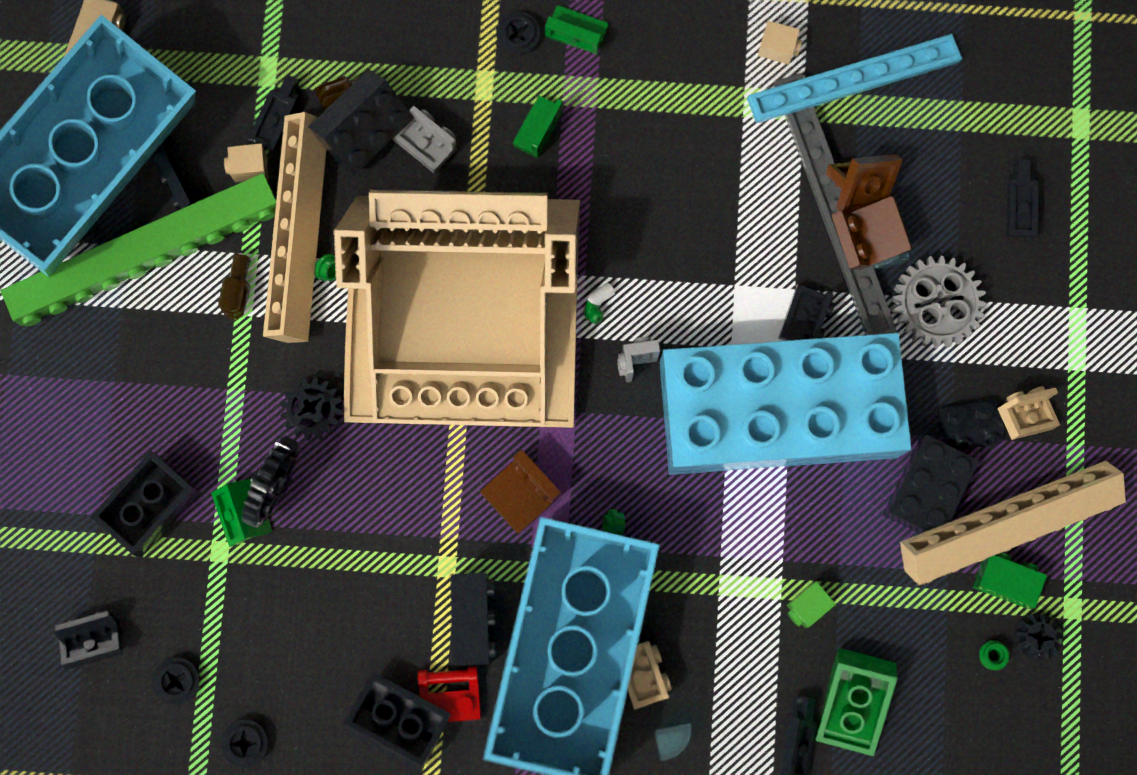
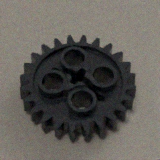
[242,436,300,528]

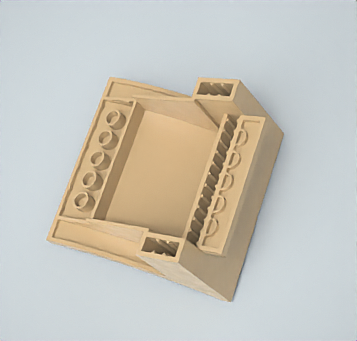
[334,190,580,428]

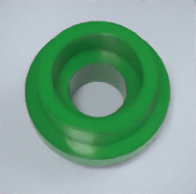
[315,254,336,282]
[603,509,625,536]
[979,641,1009,670]

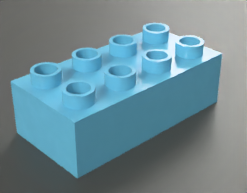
[0,15,196,277]
[660,333,911,475]
[484,518,659,775]

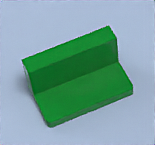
[545,6,608,54]
[513,96,563,158]
[211,478,272,547]

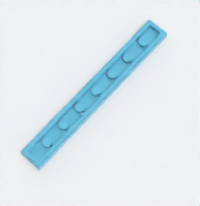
[747,34,962,124]

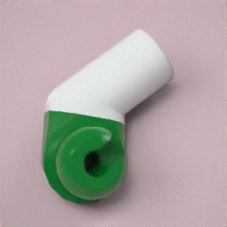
[584,283,615,324]

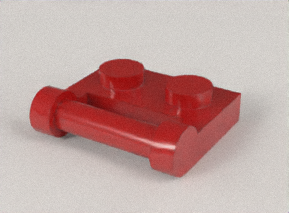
[418,666,481,722]

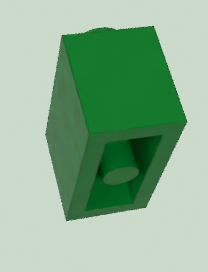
[973,553,1047,609]

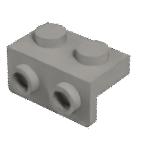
[393,106,457,174]
[617,337,660,383]

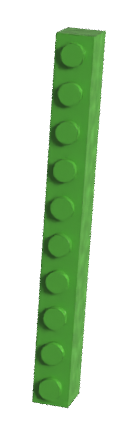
[0,173,277,326]

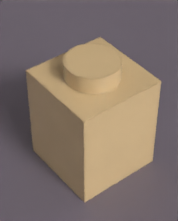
[757,21,802,65]
[224,144,269,182]

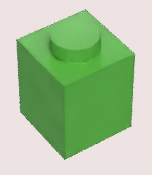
[786,582,836,628]

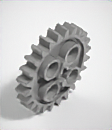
[892,256,987,348]

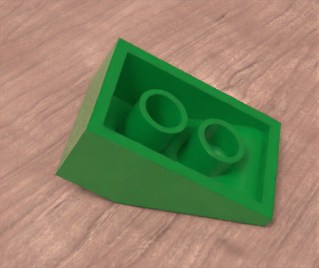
[816,648,897,756]

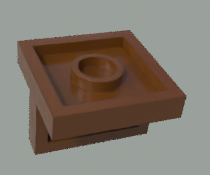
[826,154,903,213]

